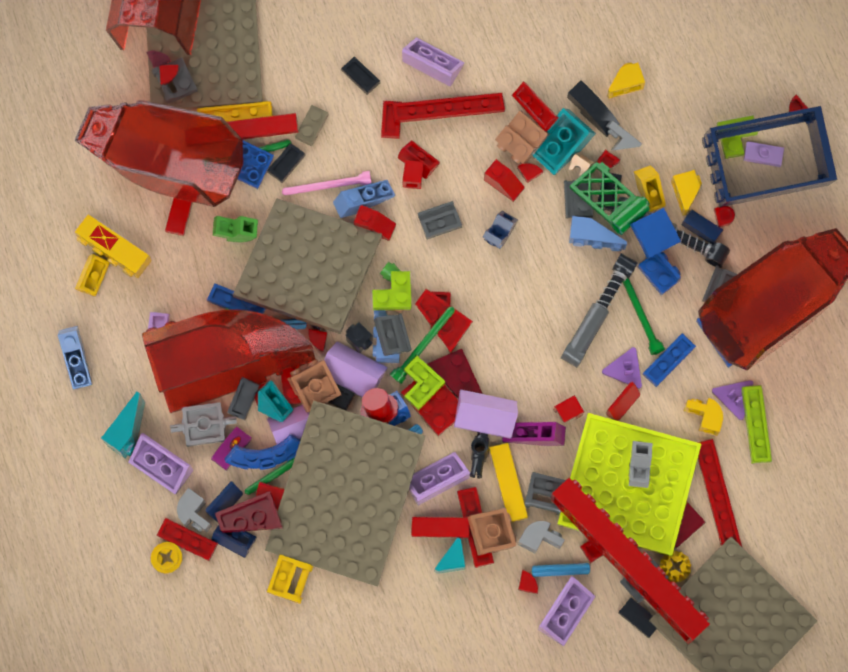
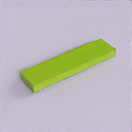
[741,385,772,464]

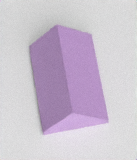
[402,37,464,87]
[324,341,388,397]
[454,390,518,439]
[267,405,310,444]
[128,433,193,495]
[409,452,470,506]
[538,576,596,646]

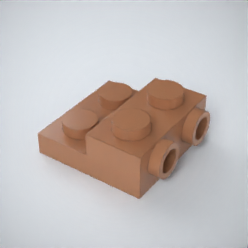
[495,111,549,164]
[287,359,341,413]
[468,508,516,556]

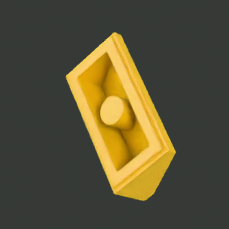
[75,254,110,297]

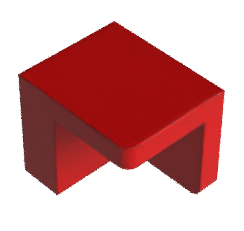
[402,160,424,189]
[553,395,584,423]

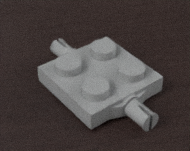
[170,402,237,447]

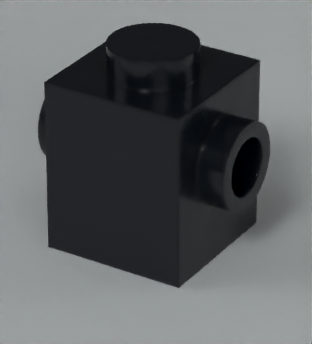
[345,322,373,353]

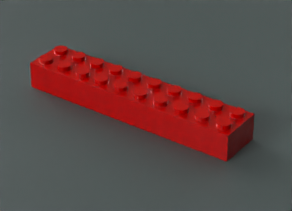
[551,478,710,645]

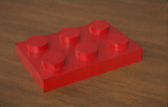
[401,381,458,436]

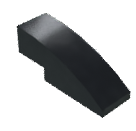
[567,80,620,137]

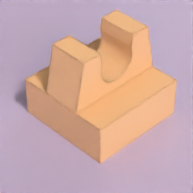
[569,152,594,176]

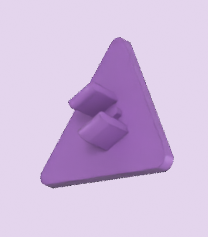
[602,347,642,389]
[712,380,753,420]

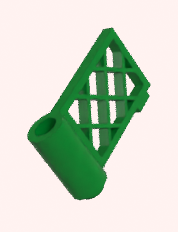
[570,162,650,235]

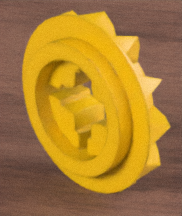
[151,542,183,574]
[660,551,692,582]

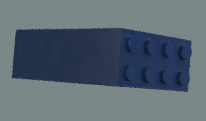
[702,106,838,207]

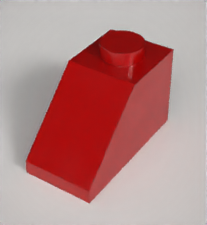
[484,159,525,202]
[354,205,396,241]

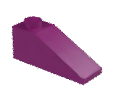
[502,422,566,446]

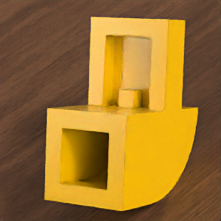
[684,398,723,436]

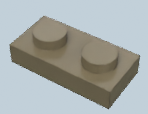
[295,105,329,146]

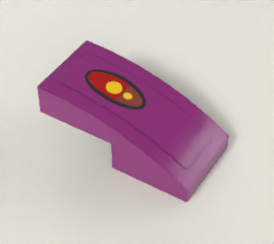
[211,427,252,471]

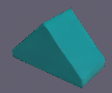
[258,380,294,422]
[434,537,465,574]

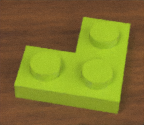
[717,115,758,159]
[372,271,412,310]
[404,356,445,411]

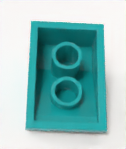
[533,108,596,175]
[101,392,145,459]

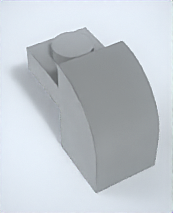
[629,441,653,488]
[177,488,212,532]
[518,521,565,554]

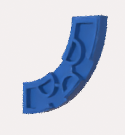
[224,434,301,470]

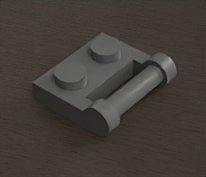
[152,57,198,104]
[525,472,566,515]

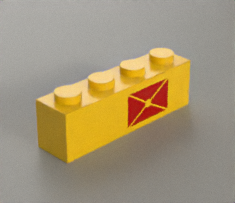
[75,214,152,278]

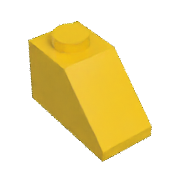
[607,62,645,99]
[633,165,666,212]
[671,170,702,216]

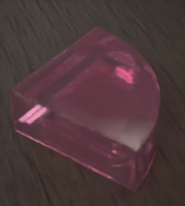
[146,50,171,68]

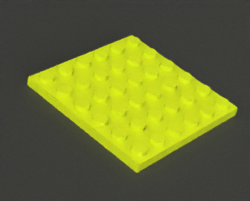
[557,413,701,557]

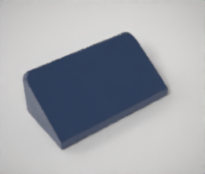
[681,210,723,244]
[205,481,243,522]
[212,525,257,558]

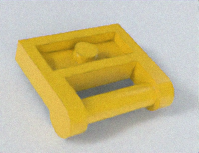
[267,555,314,604]

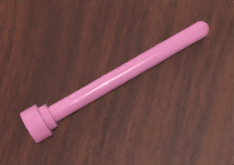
[282,171,372,195]

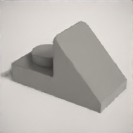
[606,121,642,150]

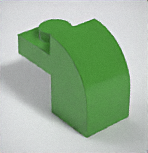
[212,216,258,242]

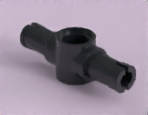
[470,432,490,479]

